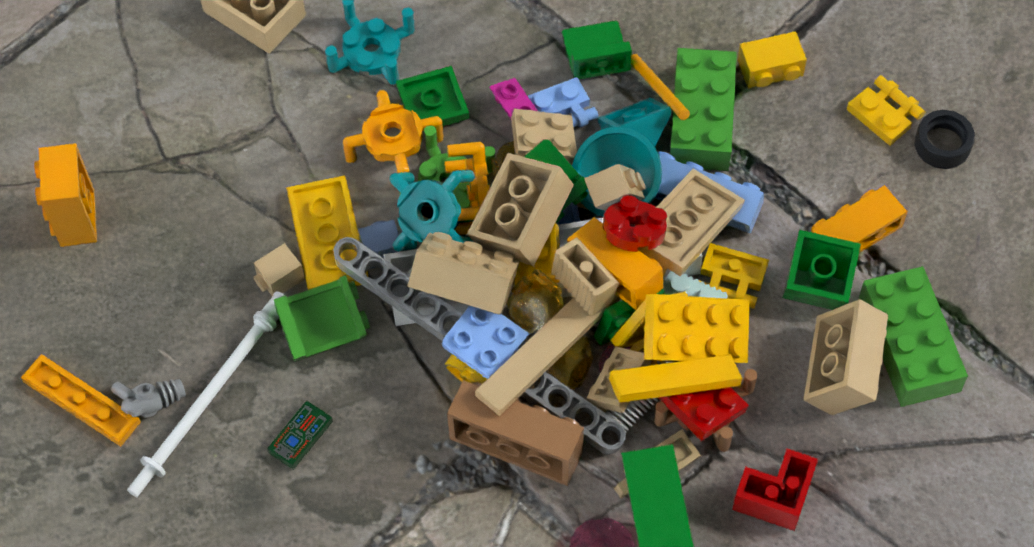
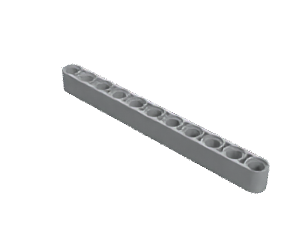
[334,237,626,454]

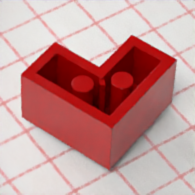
[732,448,818,531]

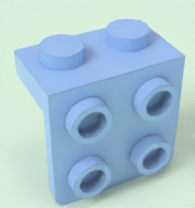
[442,306,529,379]

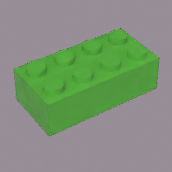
[670,48,737,171]
[859,266,968,407]

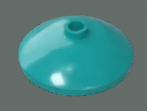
[572,127,662,217]

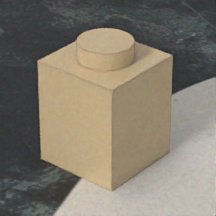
[254,243,305,296]

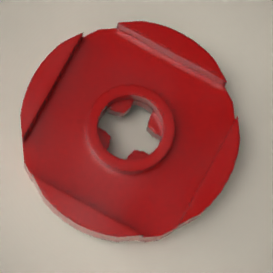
[602,195,667,252]

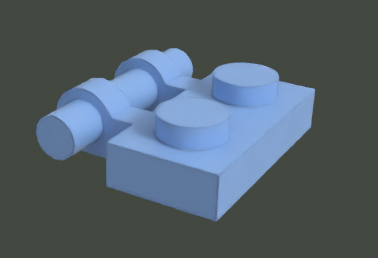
[528,77,598,128]

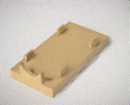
[638,168,745,278]

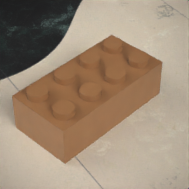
[447,380,584,486]

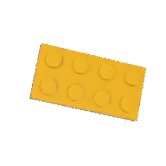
[644,294,750,363]

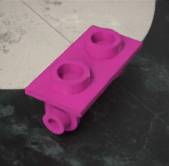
[489,78,537,121]

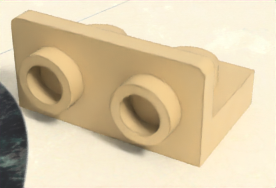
[587,346,652,413]

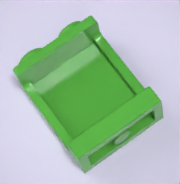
[274,275,370,362]

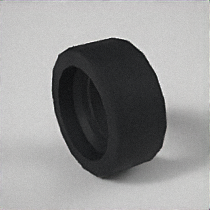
[914,109,975,169]

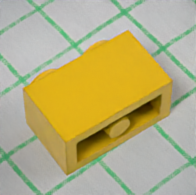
[737,31,807,88]

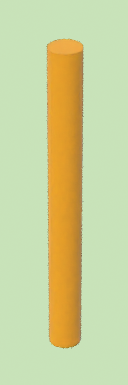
[631,54,690,120]

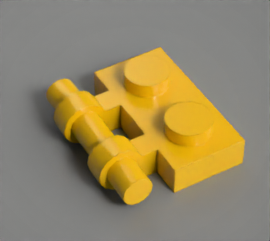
[846,75,926,146]
[699,243,769,309]

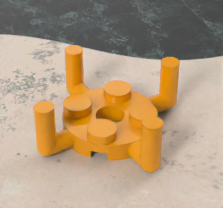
[343,90,444,173]
[444,142,490,235]

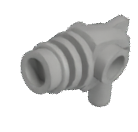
[111,379,186,418]

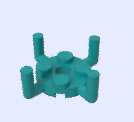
[325,0,415,85]
[389,170,475,252]

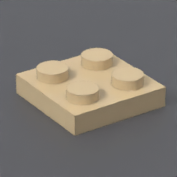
[511,109,577,165]

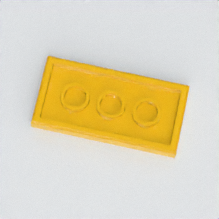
[286,175,368,290]

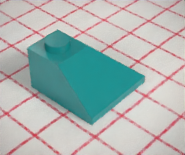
[597,98,672,147]

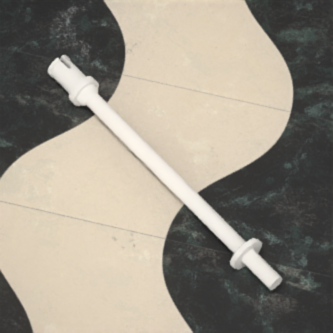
[127,291,287,497]

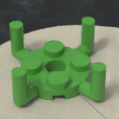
[399,125,496,223]

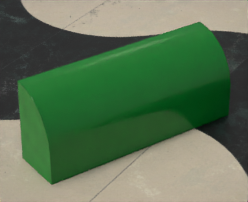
[621,444,694,547]

